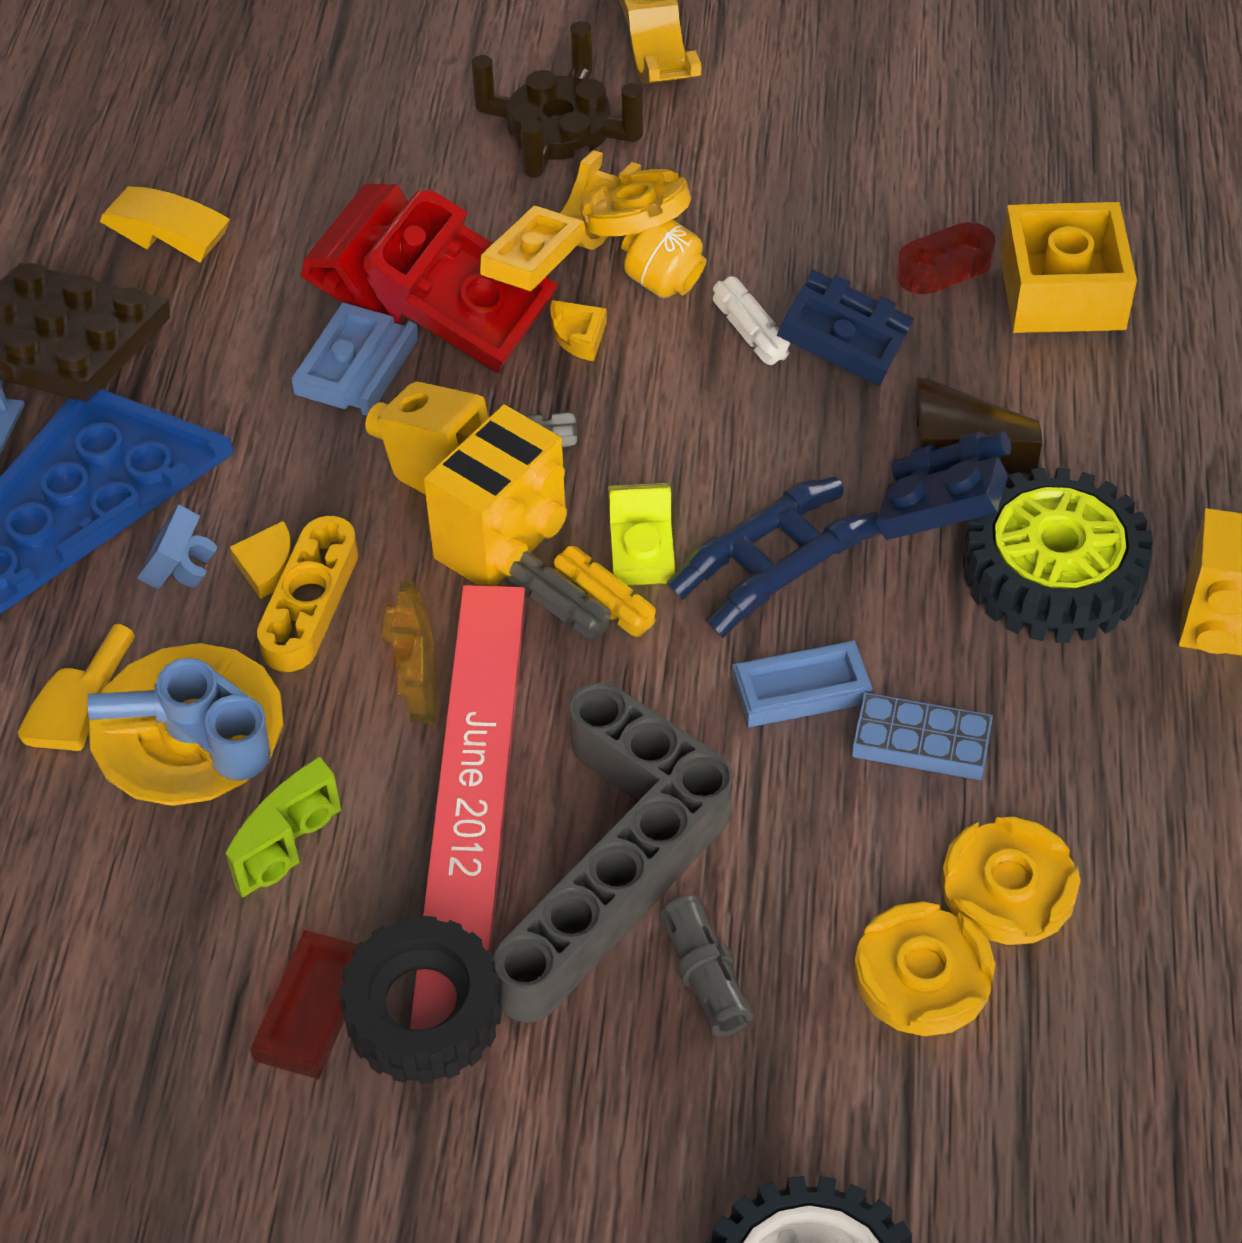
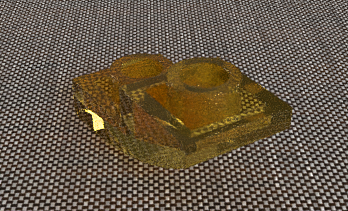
[382,581,439,724]

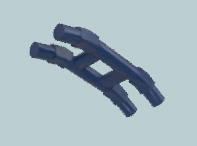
[666,477,882,638]

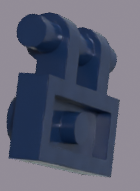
[777,269,914,386]
[876,431,1011,540]

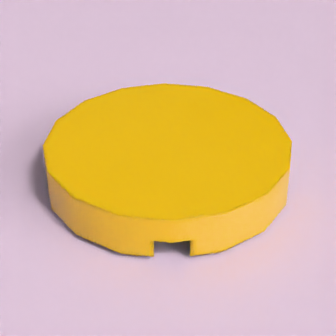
[580,169,691,236]
[941,817,1081,945]
[853,901,996,1036]

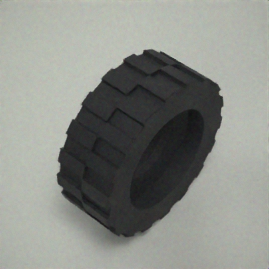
[339,916,502,1084]

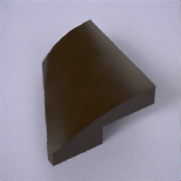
[916,378,1043,474]

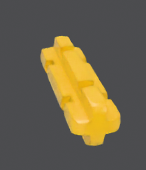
[553,546,656,637]

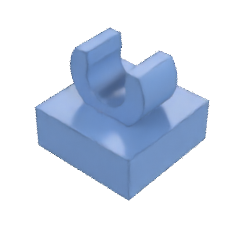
[137,504,217,590]

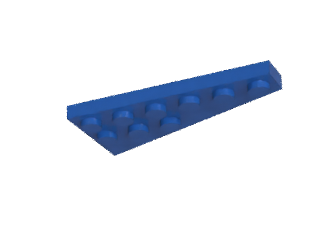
[0,389,234,614]

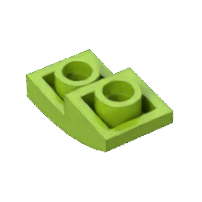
[225,756,342,898]

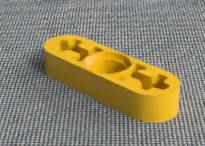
[257,516,358,672]

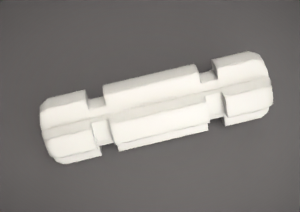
[713,276,790,365]

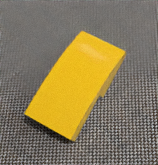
[100,186,230,263]

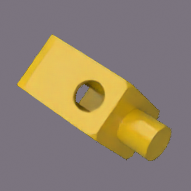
[365,381,489,494]

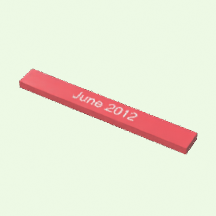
[410,585,526,1030]

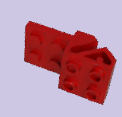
[300,183,558,374]

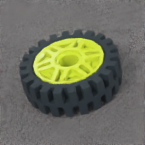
[963,468,1153,643]

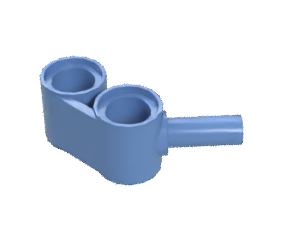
[88,658,271,780]

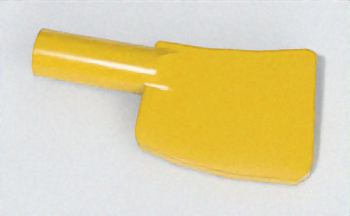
[17,624,135,751]

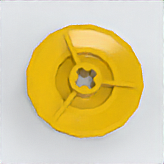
[89,643,284,806]

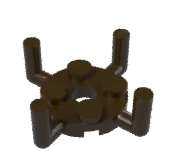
[471,21,643,178]

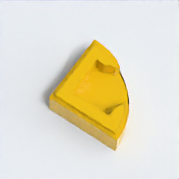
[550,300,607,362]
[229,521,293,600]

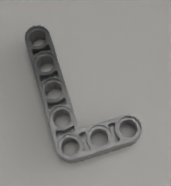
[494,683,733,1023]

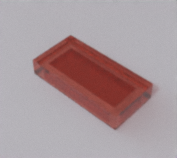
[250,930,358,1080]

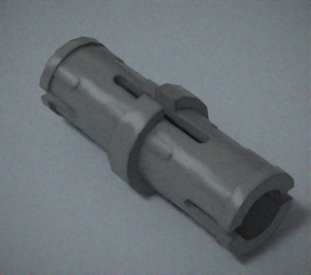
[659,895,754,1037]

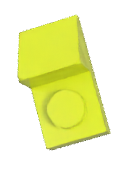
[608,483,675,585]

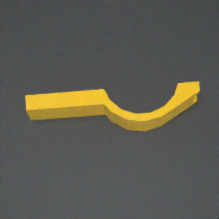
[619,0,701,84]
[480,150,641,291]

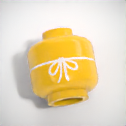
[621,219,707,299]

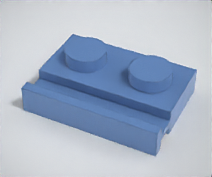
[291,302,418,416]

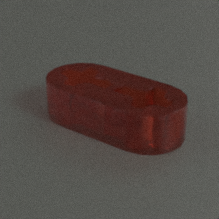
[897,222,996,294]

